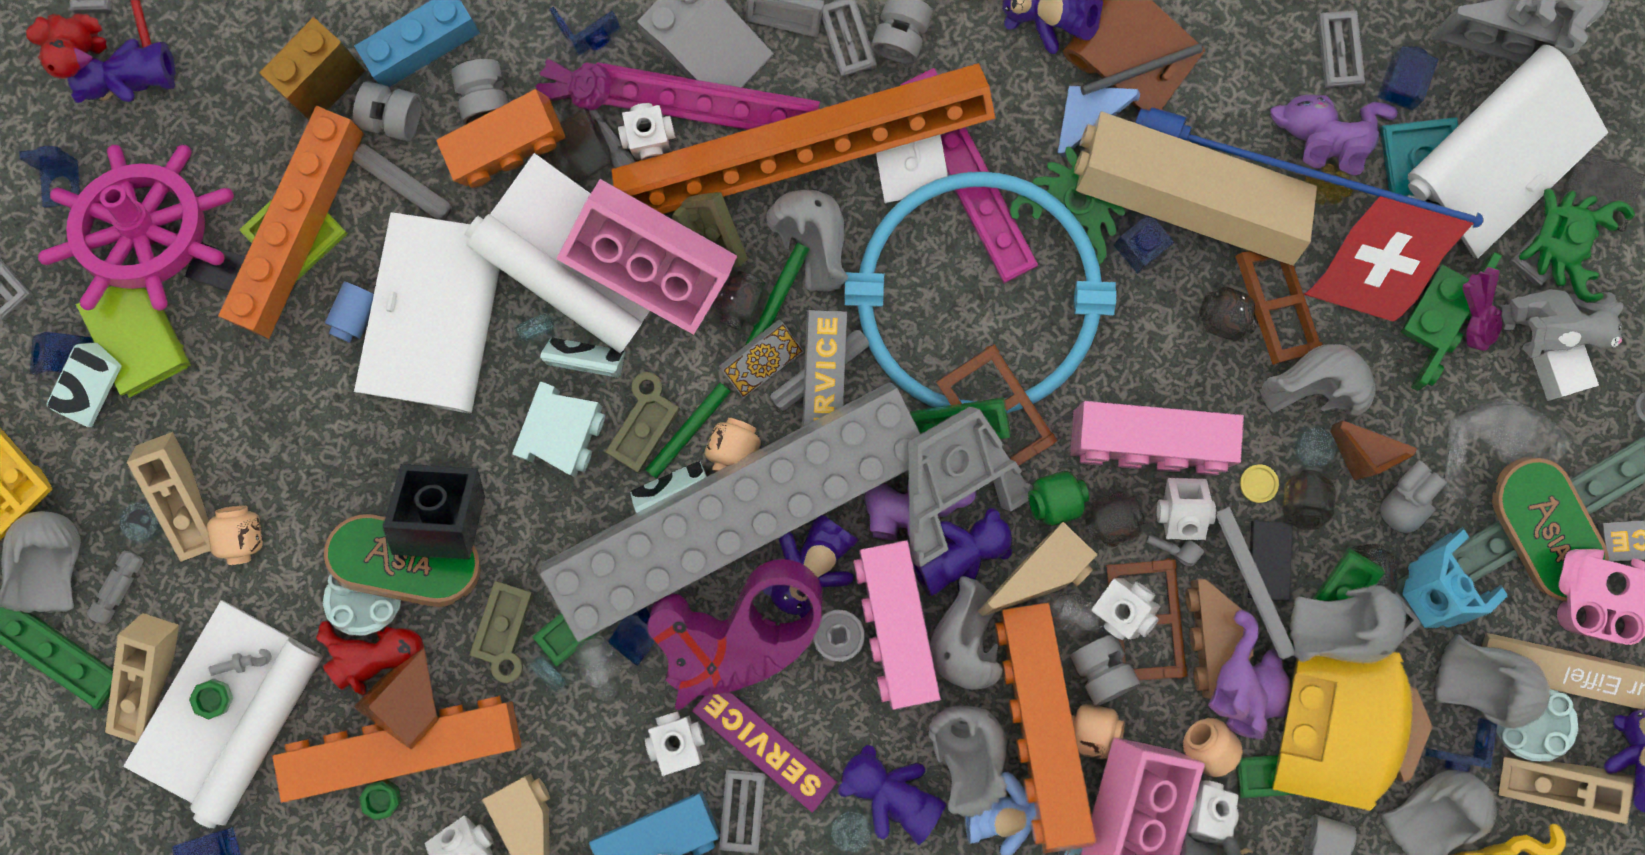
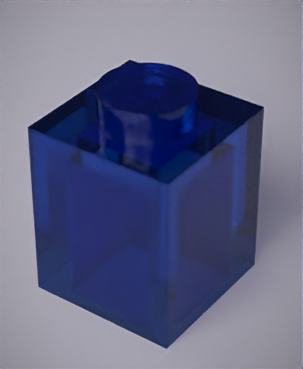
[1377,46,1439,111]
[1114,215,1175,274]

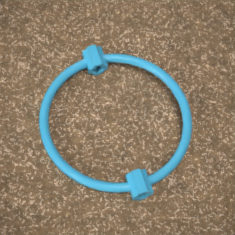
[845,172,1116,413]

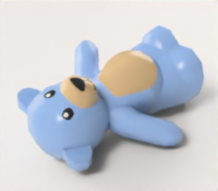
[965,772,1037,855]

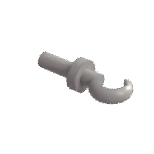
[209,649,272,676]

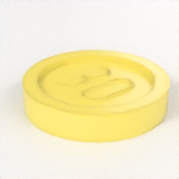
[1240,464,1279,503]

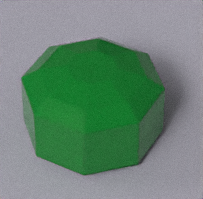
[189,679,233,720]
[359,779,402,820]

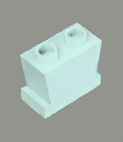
[512,382,605,478]

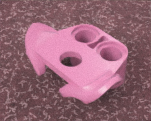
[1557,549,1645,645]

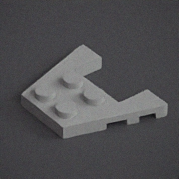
[908,407,1033,567]

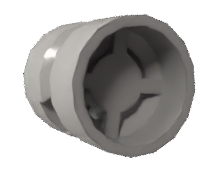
[870,0,933,64]
[451,59,509,125]
[353,81,422,142]
[813,610,864,661]
[1070,634,1141,706]

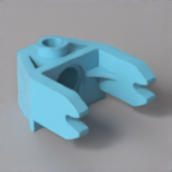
[1403,527,1508,628]

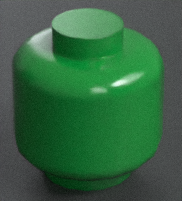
[1028,471,1089,526]

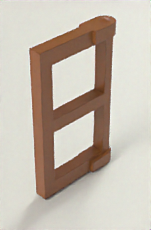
[1236,251,1323,365]
[936,344,1058,466]
[1106,558,1188,680]

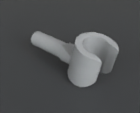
[1146,534,1204,566]

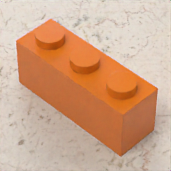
[436,89,566,188]

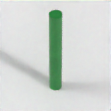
[745,242,810,345]
[645,382,731,479]

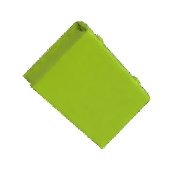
[76,286,191,398]

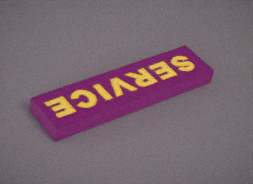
[692,692,838,813]

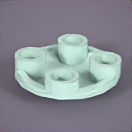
[323,574,401,636]
[1495,689,1579,762]

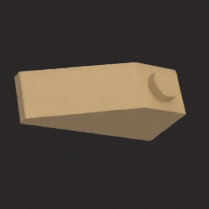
[127,432,210,562]
[978,522,1097,616]
[105,613,179,743]
[1498,755,1635,824]
[482,774,550,855]

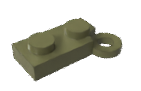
[605,372,680,474]
[469,581,534,683]

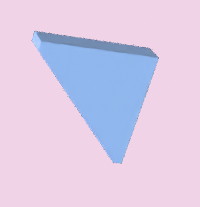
[1058,86,1140,157]

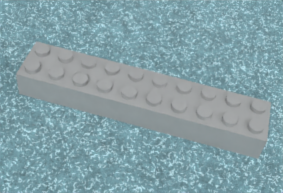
[540,382,920,642]

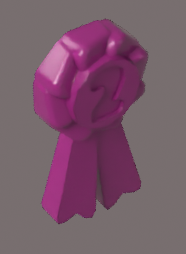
[536,59,611,111]
[1463,267,1503,351]

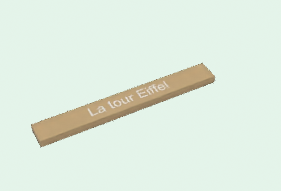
[1481,633,1645,710]

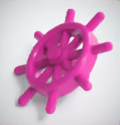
[38,145,234,311]

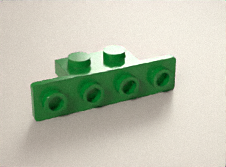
[1401,252,1502,391]

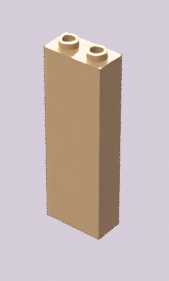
[1074,111,1317,266]

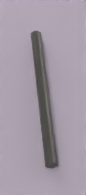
[1080,43,1203,95]

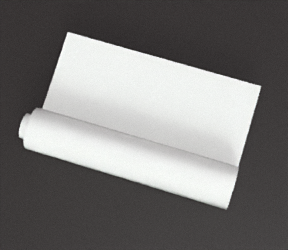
[1408,45,1608,259]
[465,153,650,353]
[354,212,500,413]
[123,600,323,828]

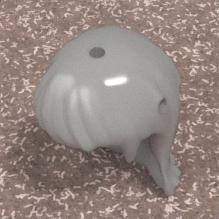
[766,189,848,292]
[1260,344,1376,417]
[0,511,81,613]
[930,576,1003,690]
[1290,585,1405,663]
[1434,634,1550,729]
[929,705,1007,818]
[1381,770,1497,855]

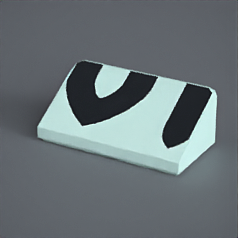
[540,338,625,378]
[47,343,122,427]
[630,461,707,513]

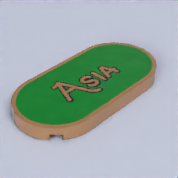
[1492,457,1609,601]
[324,514,481,607]

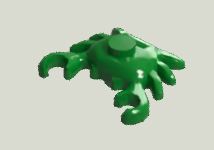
[1010,146,1126,265]
[1519,188,1635,303]

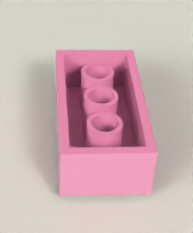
[556,179,737,335]
[1070,401,1244,475]
[853,540,940,709]
[1081,737,1205,855]

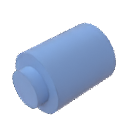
[325,281,374,343]

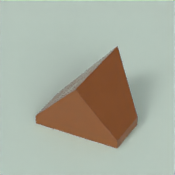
[1330,421,1417,481]
[354,648,439,749]

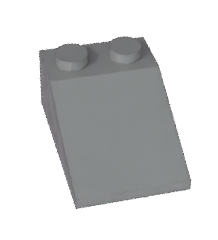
[637,0,774,88]
[1432,0,1564,64]

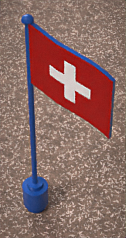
[1135,107,1484,322]

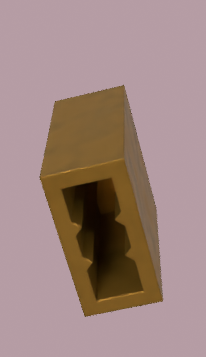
[259,17,365,120]

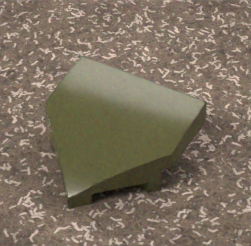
[671,192,748,267]

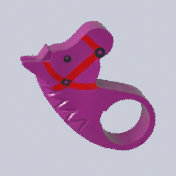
[648,559,823,710]

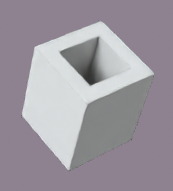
[1532,345,1599,401]

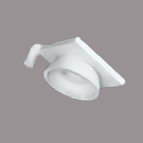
[876,133,950,203]

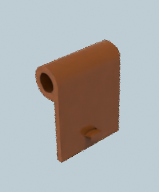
[1063,0,1206,111]

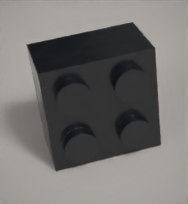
[382,464,485,559]

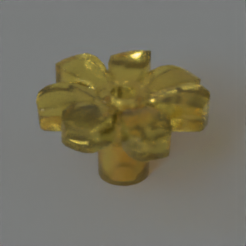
[1305,164,1353,205]

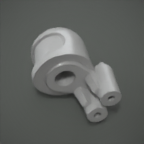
[1380,460,1447,533]

